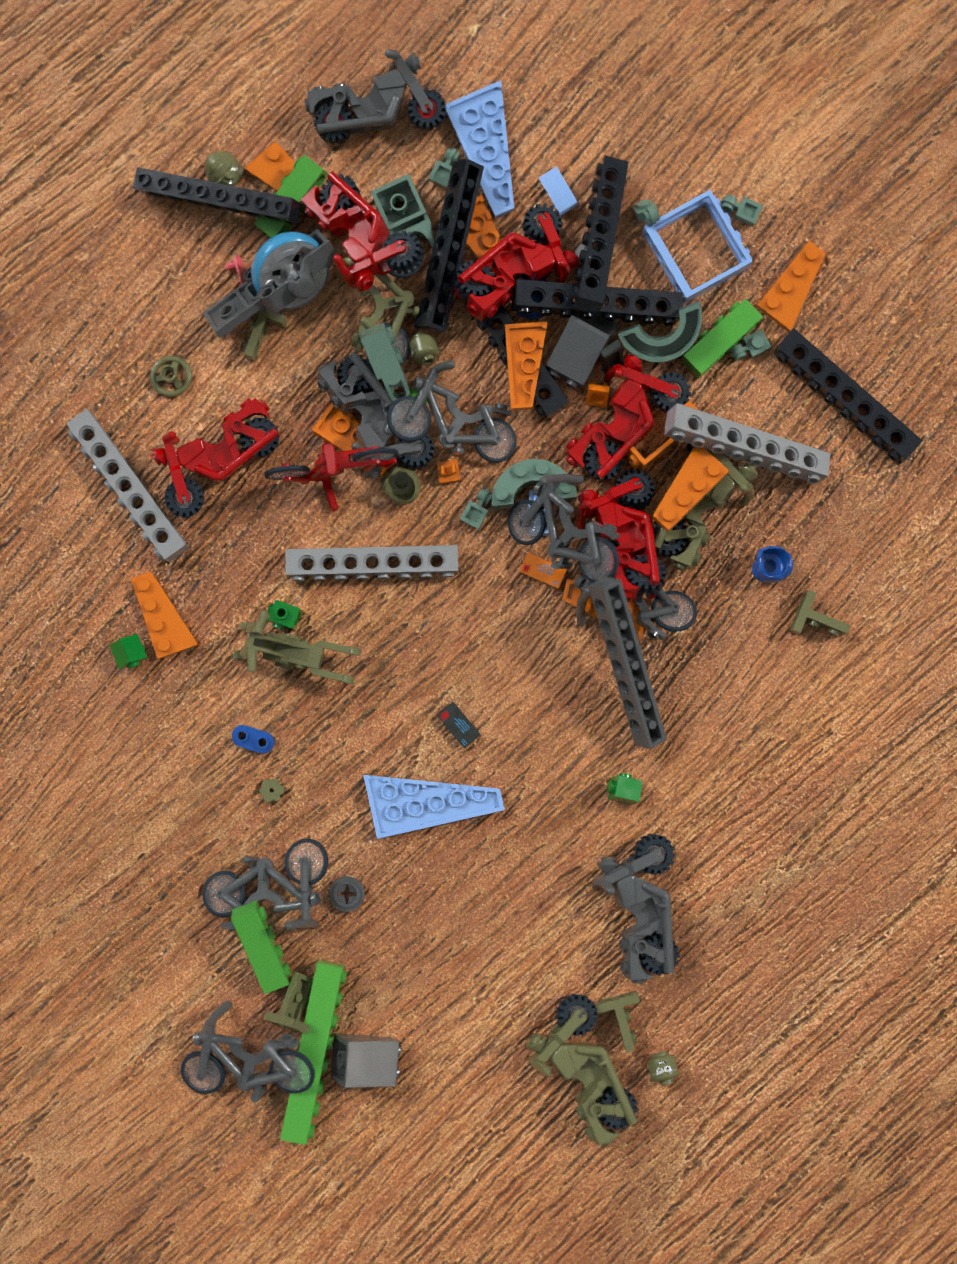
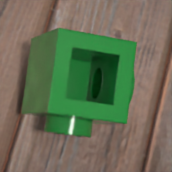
[267,600,302,631]
[110,634,147,670]
[607,773,643,805]

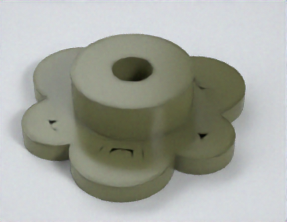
[259,779,285,802]

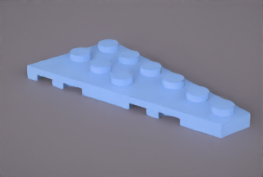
[445,80,514,219]
[363,775,505,839]

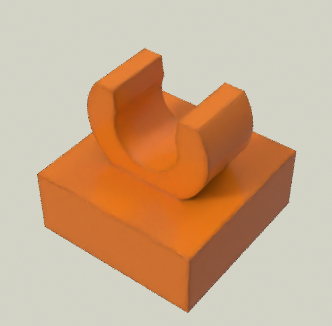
[585,381,610,407]
[436,459,460,484]

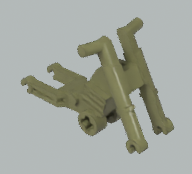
[232,611,362,685]

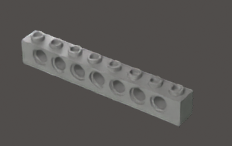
[664,403,830,484]
[66,409,190,562]
[285,545,459,581]

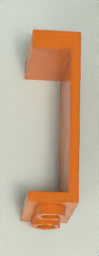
[627,400,698,473]

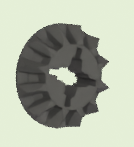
[330,876,365,912]

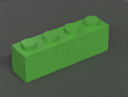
[254,155,328,238]
[681,299,763,379]
[231,900,292,994]

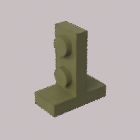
[243,310,288,362]
[789,590,850,637]
[263,972,313,1034]
[594,990,640,1053]

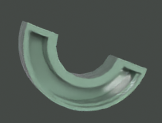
[618,301,702,362]
[492,459,578,510]

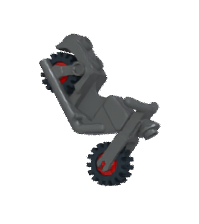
[305,49,446,144]

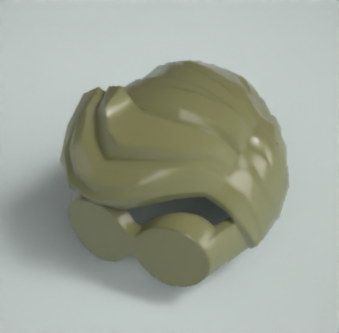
[204,151,244,186]
[381,466,421,504]

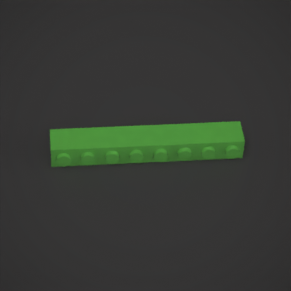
[280,960,347,1145]

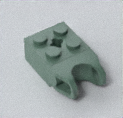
[371,174,434,252]
[360,322,410,404]

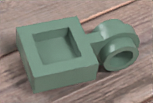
[428,148,461,189]
[720,195,763,227]
[631,199,659,225]
[730,329,771,361]
[460,488,492,530]

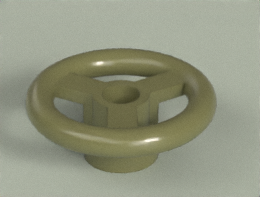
[150,356,192,397]

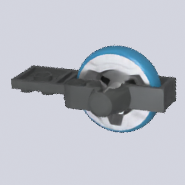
[203,228,337,338]

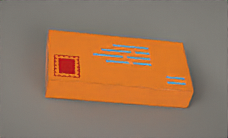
[519,552,567,589]

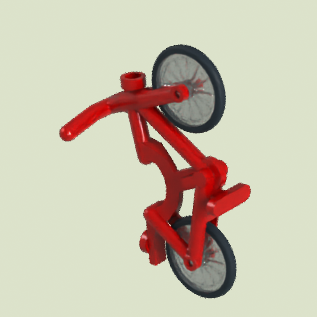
[264,442,399,512]

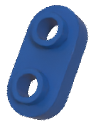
[232,725,275,754]

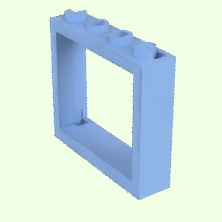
[642,190,753,304]

